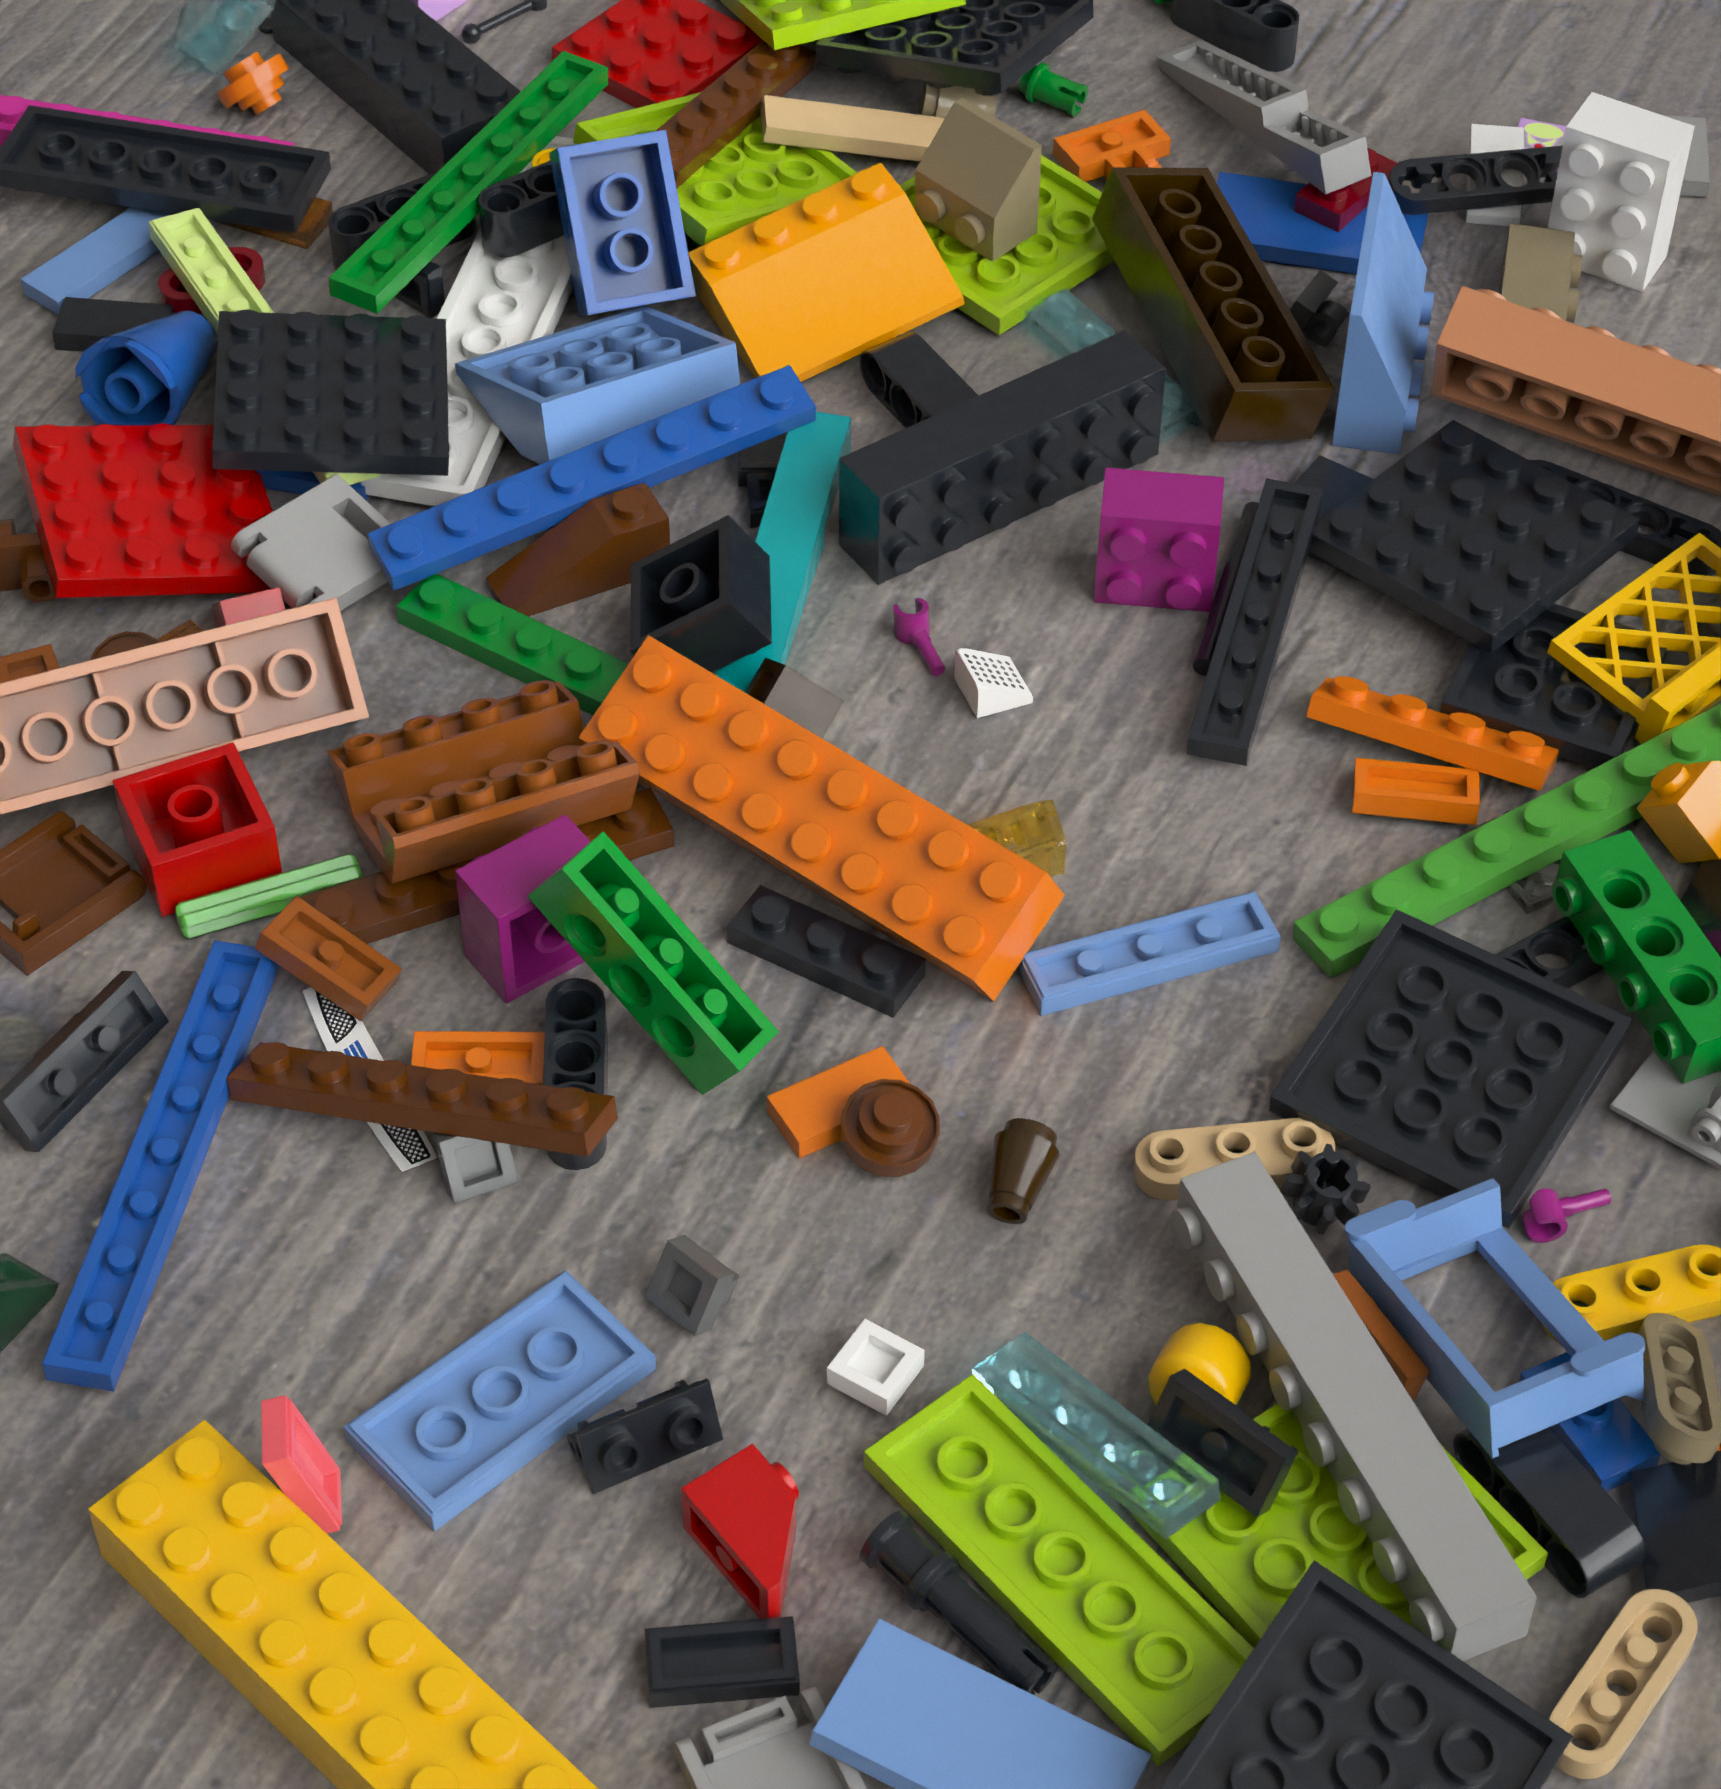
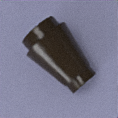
[987,1118,1059,1224]

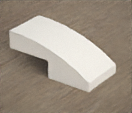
[1466,124,1524,226]

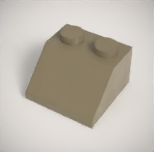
[915,98,1042,262]

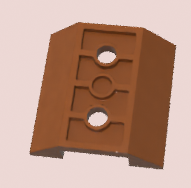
[327,680,640,884]

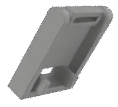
[231,474,391,611]
[673,1686,867,1789]

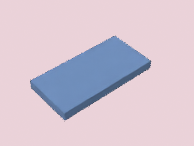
[344,1270,656,1532]
[809,1618,1152,1789]

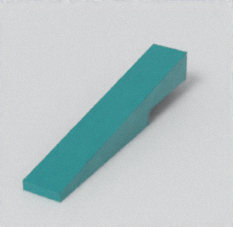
[716,411,851,692]

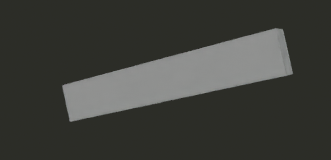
[1157,40,1372,194]

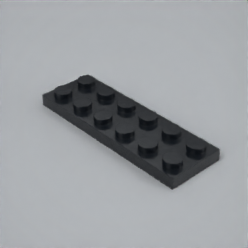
[0,105,331,233]

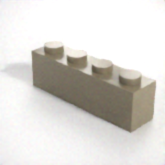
[1499,223,1583,323]

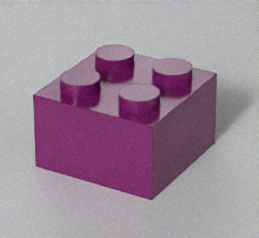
[1094,467,1224,612]
[455,814,590,1004]

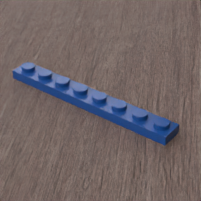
[367,365,816,591]
[42,940,280,1392]

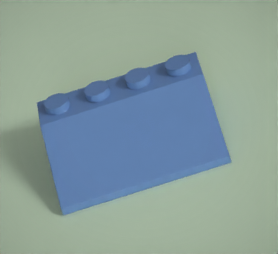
[1332,172,1435,455]
[455,306,740,464]

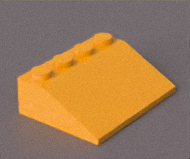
[688,162,965,382]

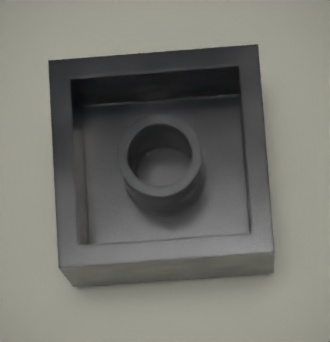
[630,515,772,673]

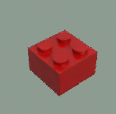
[112,742,282,917]

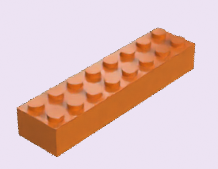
[579,635,1065,1002]

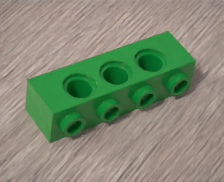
[1552,830,1721,1084]
[528,831,779,1095]

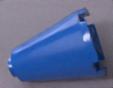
[75,311,218,426]

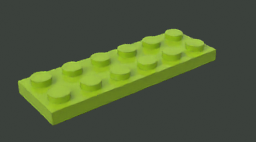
[864,1374,1254,1767]

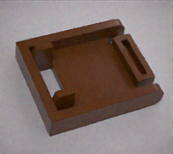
[0,811,147,976]

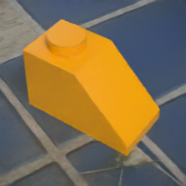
[1636,761,1721,863]

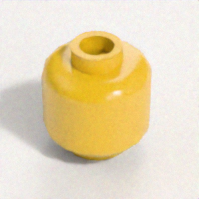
[1148,1323,1251,1405]

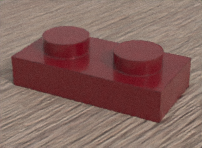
[1294,148,1398,232]

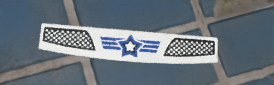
[302,987,438,1173]

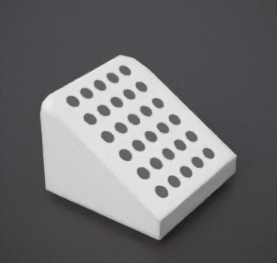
[954,648,1033,718]

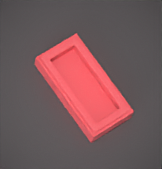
[261,1395,342,1534]

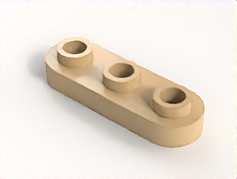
[1133,1118,1335,1201]
[1549,1589,1698,1779]

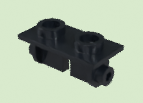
[567,1378,723,1494]

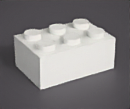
[1548,92,1695,292]

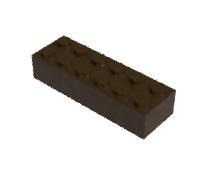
[1092,167,1335,442]

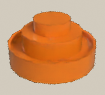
[216,51,290,115]

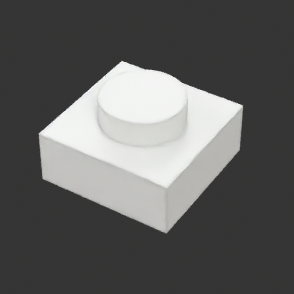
[827,1319,925,1416]

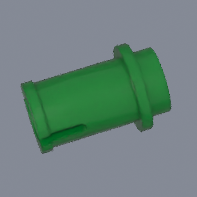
[1019,62,1088,117]

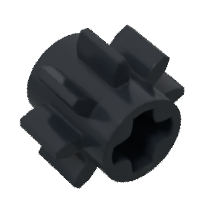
[1280,1144,1370,1235]

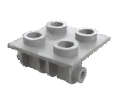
[1609,1050,1721,1169]

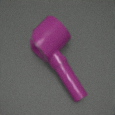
[893,598,945,676]
[1522,1188,1611,1243]

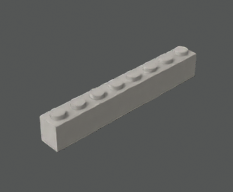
[1172,1152,1537,1661]

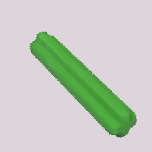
[175,853,362,939]

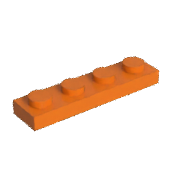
[1306,676,1559,791]

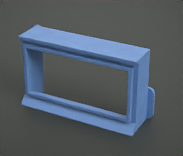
[1345,1178,1645,1459]

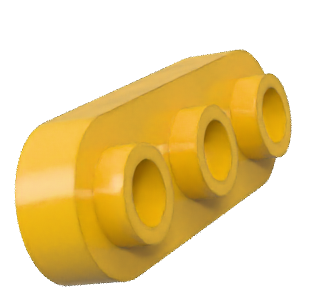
[1542,1244,1721,1343]

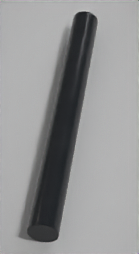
[1193,502,1259,676]

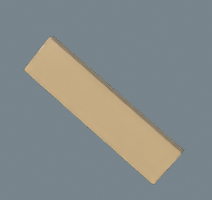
[760,95,945,162]

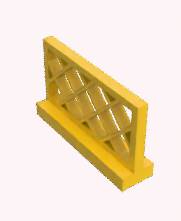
[1547,533,1721,744]

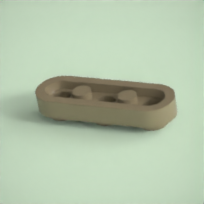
[1637,1313,1721,1465]

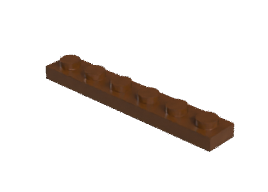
[656,40,816,189]
[299,787,674,944]
[226,1042,618,1157]

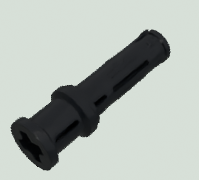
[859,1510,1058,1696]

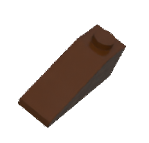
[486,482,670,617]

